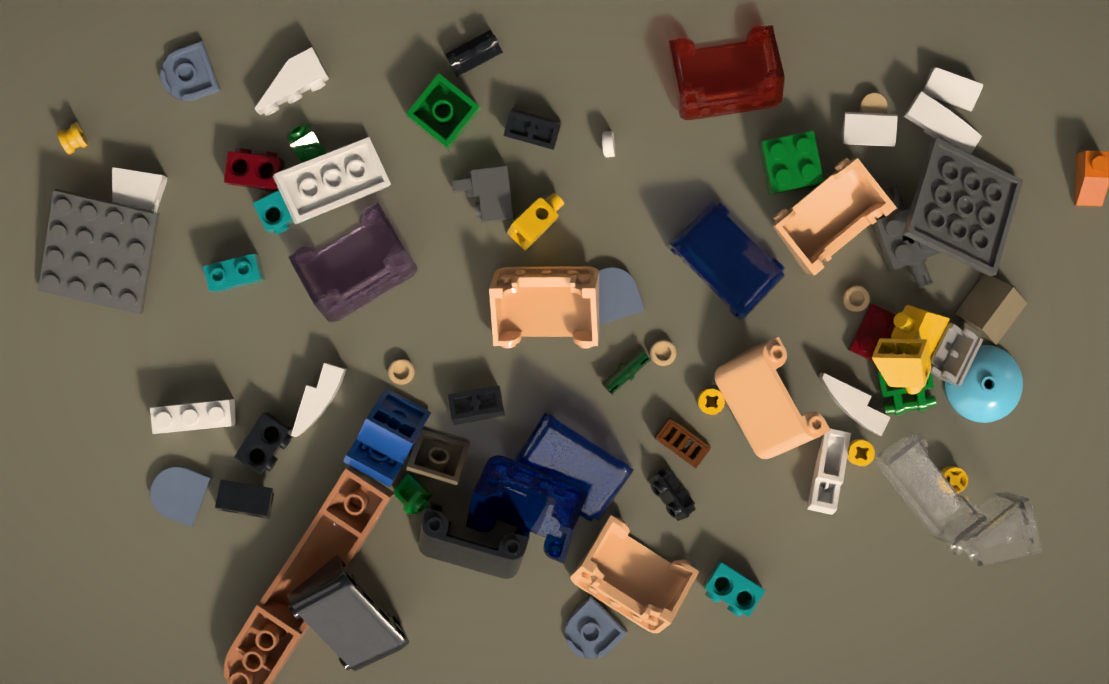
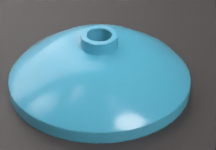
[944,345,1023,423]

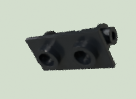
[445,30,503,77]
[647,467,696,521]

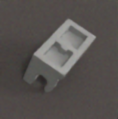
[930,322,983,386]

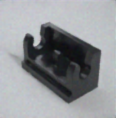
[503,108,562,150]
[448,386,505,425]
[215,479,274,519]

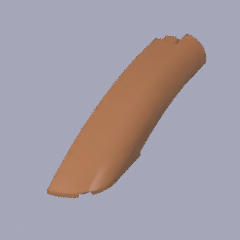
[224,466,395,684]

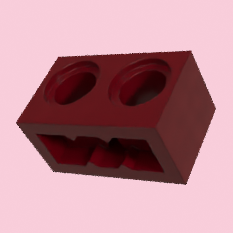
[224,148,284,191]

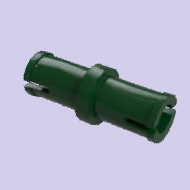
[601,348,651,395]

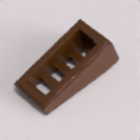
[654,417,711,468]

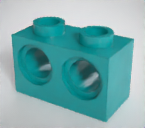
[252,190,309,235]
[203,253,265,293]
[702,560,765,617]

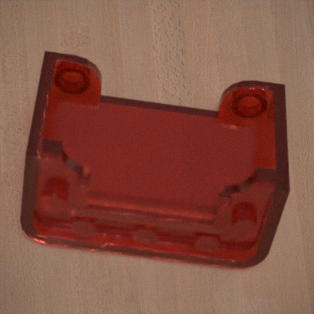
[669,25,785,120]

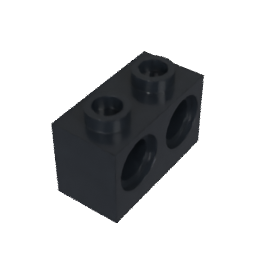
[234,412,293,474]

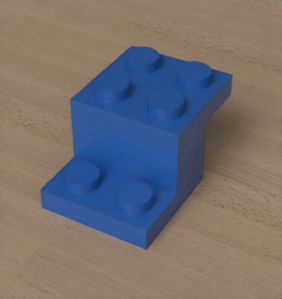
[343,388,432,487]

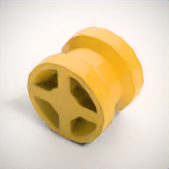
[57,122,89,155]
[697,388,725,415]
[847,439,875,466]
[938,466,968,493]

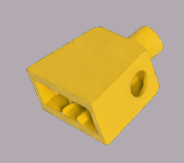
[507,193,564,251]
[891,305,950,359]
[872,338,931,394]

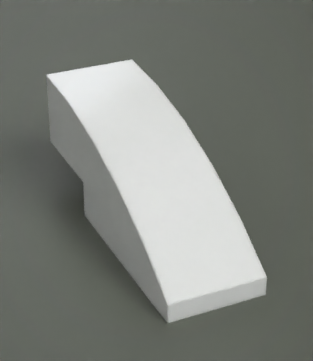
[903,91,982,154]
[291,363,347,437]
[818,373,891,436]
[807,429,851,515]

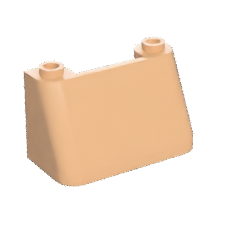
[772,158,897,276]
[489,266,599,348]
[715,337,830,459]
[570,515,699,633]

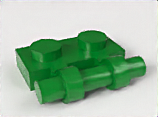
[877,371,937,416]

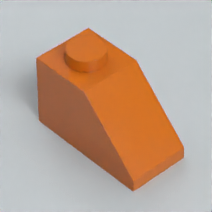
[1075,151,1109,207]

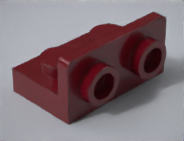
[848,303,896,363]

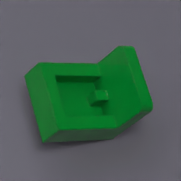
[287,123,327,163]
[393,473,433,514]

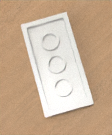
[273,137,391,224]

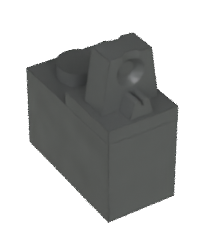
[452,166,514,224]

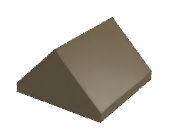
[954,274,1027,345]
[406,429,470,485]

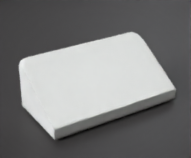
[923,67,983,112]
[841,112,898,146]

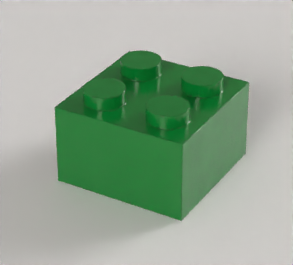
[406,73,481,151]
[758,131,824,195]

